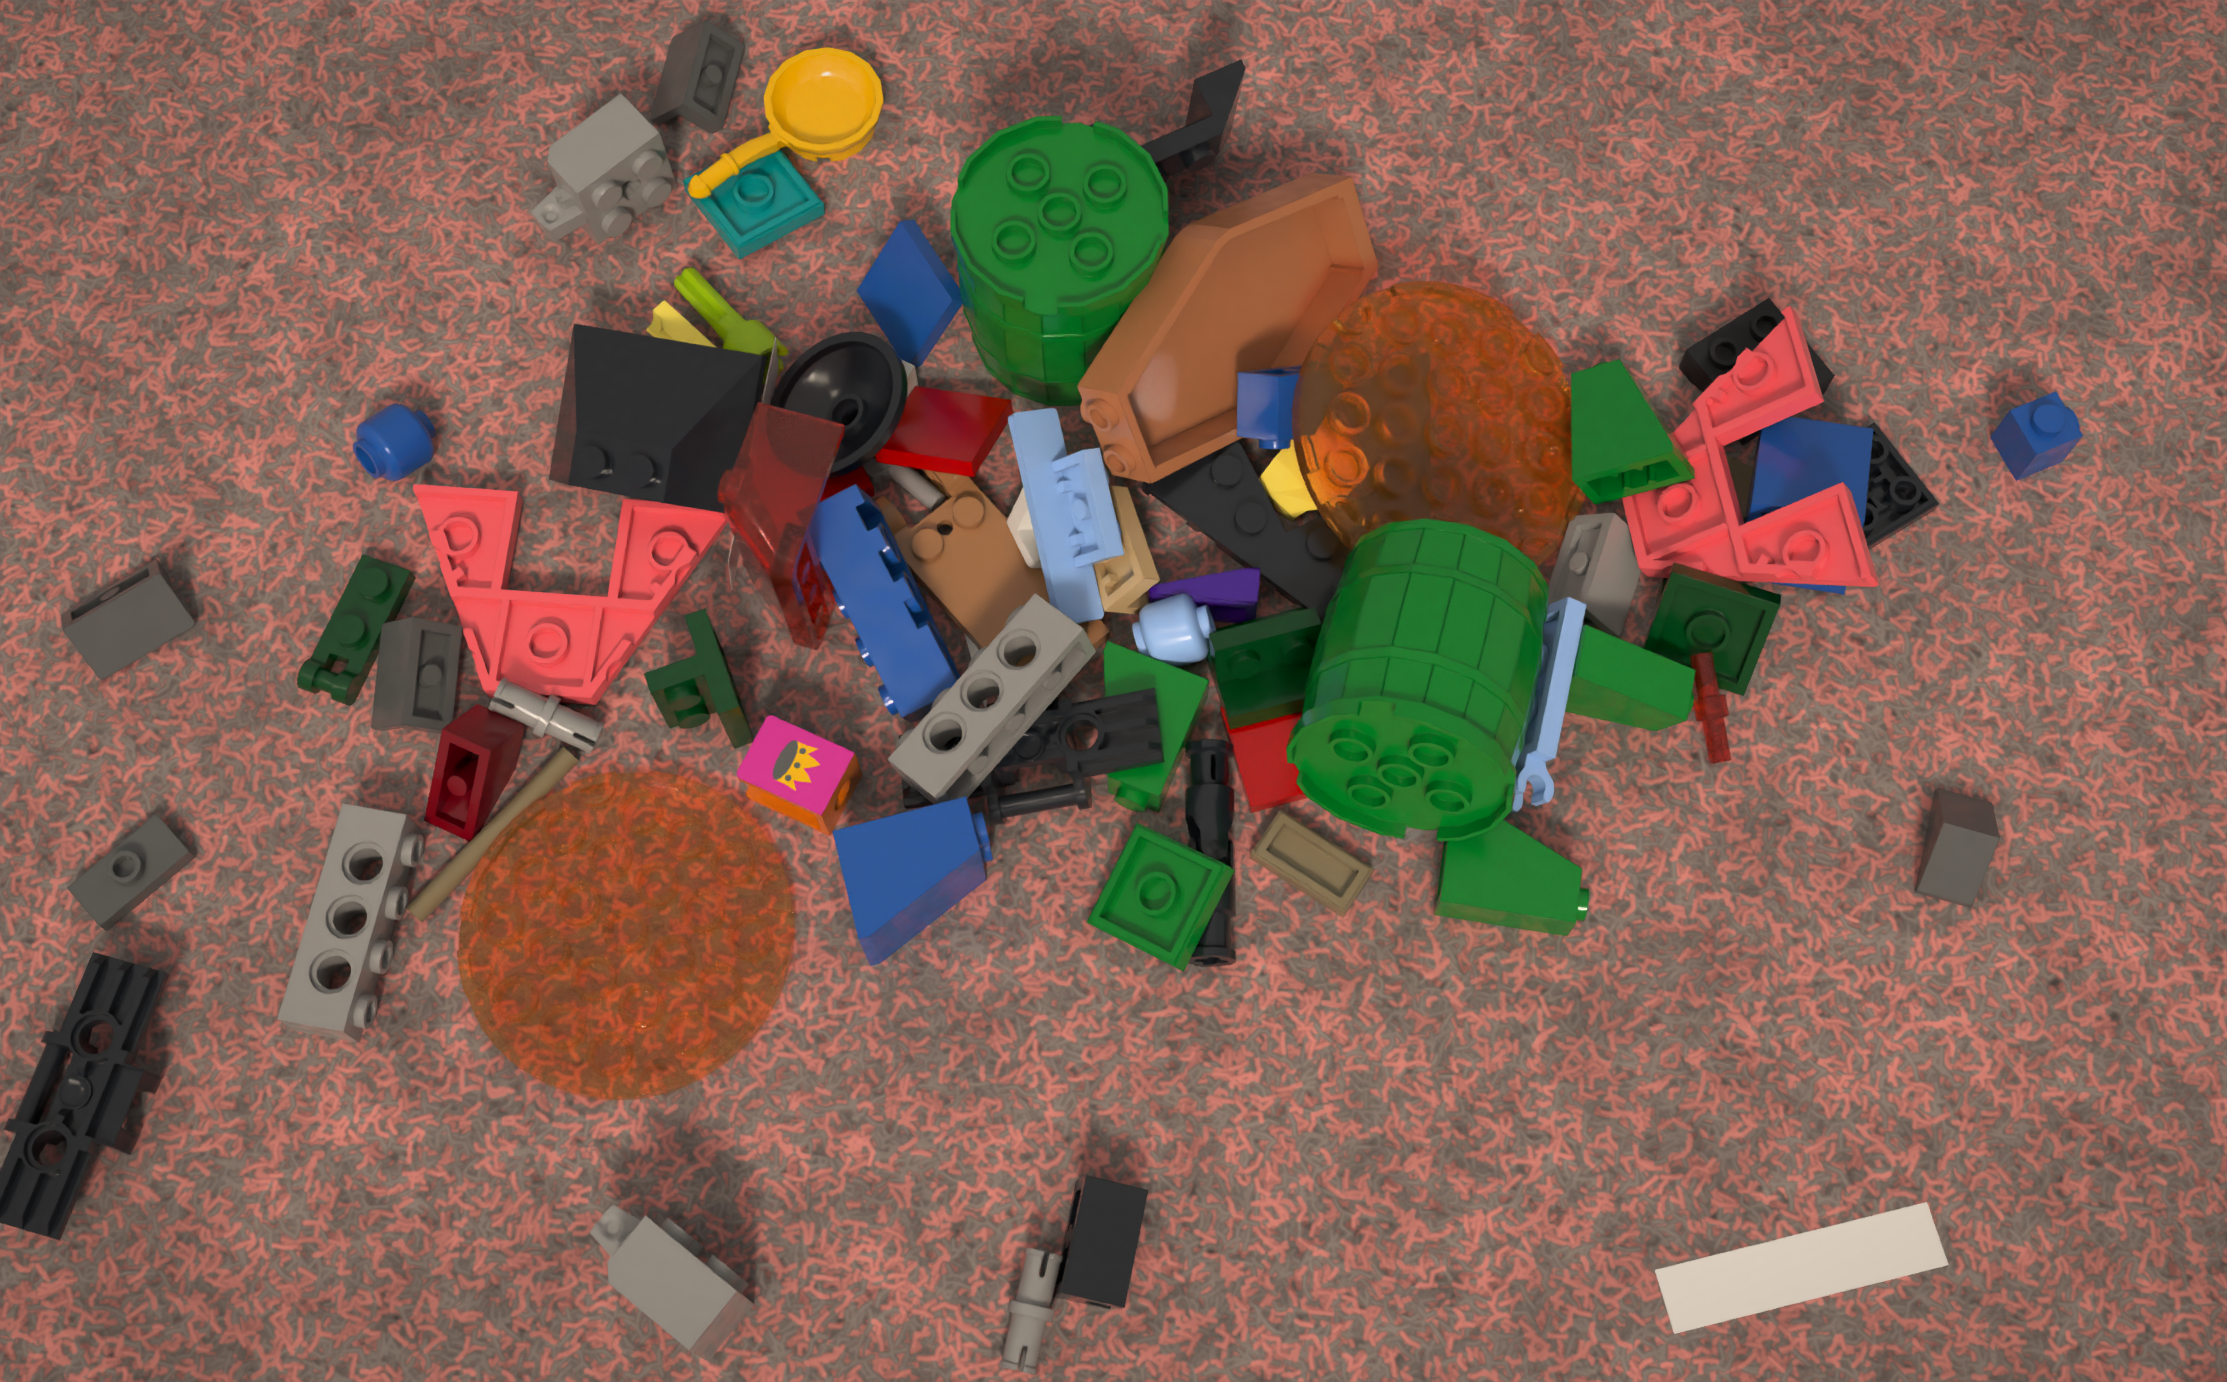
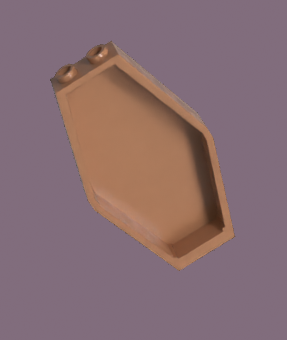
[1077,173,1379,484]

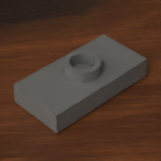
[67,814,196,931]

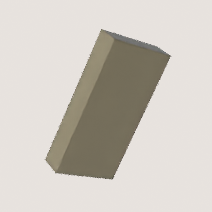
[1250,809,1374,918]

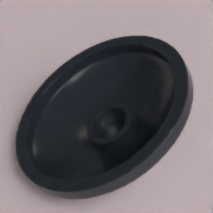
[767,332,908,480]

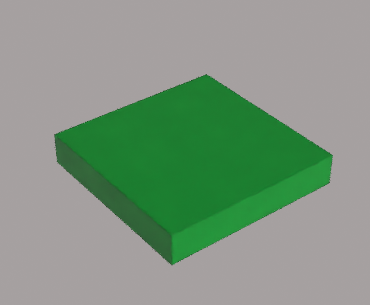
[1086,823,1235,972]

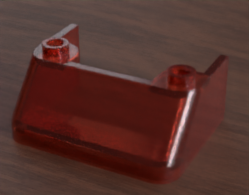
[718,402,845,650]

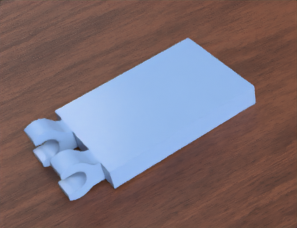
[1508,597,1587,815]

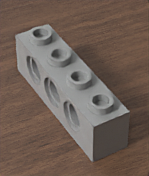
[887,593,1096,804]
[277,803,424,1043]

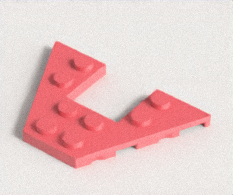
[1622,306,1879,587]
[413,484,731,705]

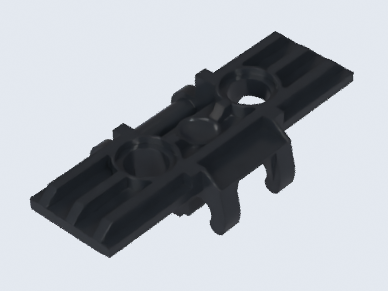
[899,688,1165,825]
[0,952,169,1241]

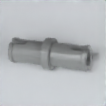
[488,677,605,755]
[999,1248,1063,1375]

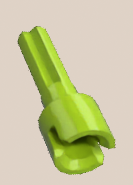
[674,267,789,385]

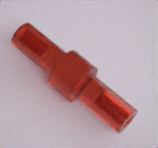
[1690,652,1732,764]

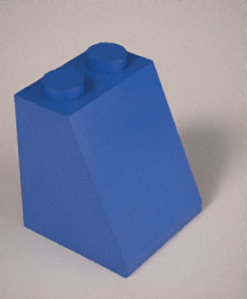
[1744,417,1873,595]
[832,796,993,966]

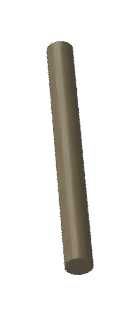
[406,747,579,922]

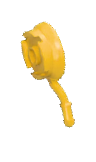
[688,47,884,199]

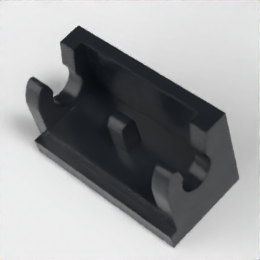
[1052,1175,1148,1309]

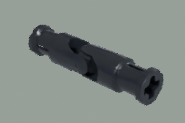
[1185,739,1236,967]

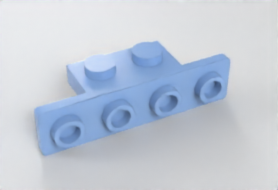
[1008,408,1124,624]

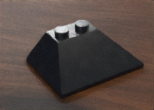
[1089,59,1246,183]
[549,324,767,515]

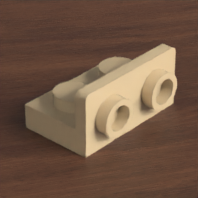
[1093,485,1160,614]

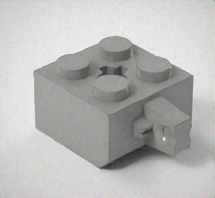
[531,93,677,245]
[590,1205,754,1361]

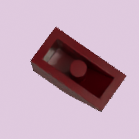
[424,704,525,842]

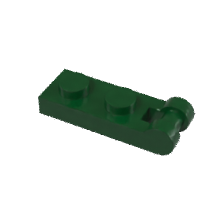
[297,554,416,706]

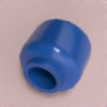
[353,403,436,482]

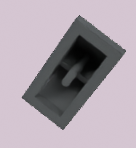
[1915,788,2000,908]

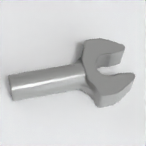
[862,458,946,512]

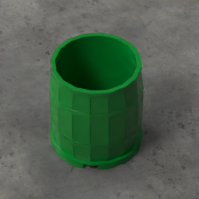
[950,116,1169,406]
[1286,518,1549,841]

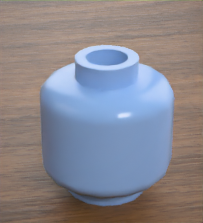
[1132,593,1216,668]

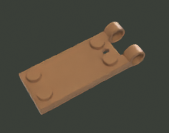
[875,470,1111,667]

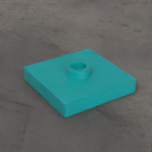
[683,150,825,260]

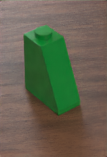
[1571,359,1695,505]
[1565,625,1696,731]
[1103,641,1209,812]
[1434,820,1589,936]

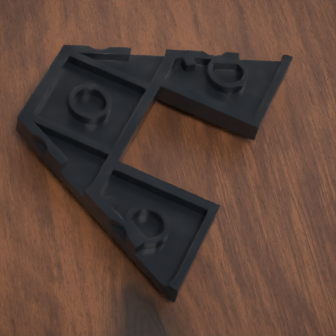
[1141,353,1429,625]

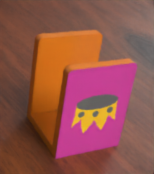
[736,715,862,836]

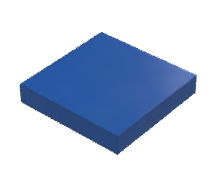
[857,219,963,367]

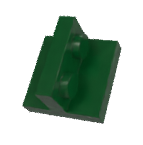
[1642,562,1781,696]
[1205,607,1322,730]
[644,609,754,749]

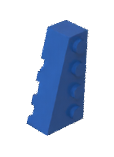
[796,484,961,723]

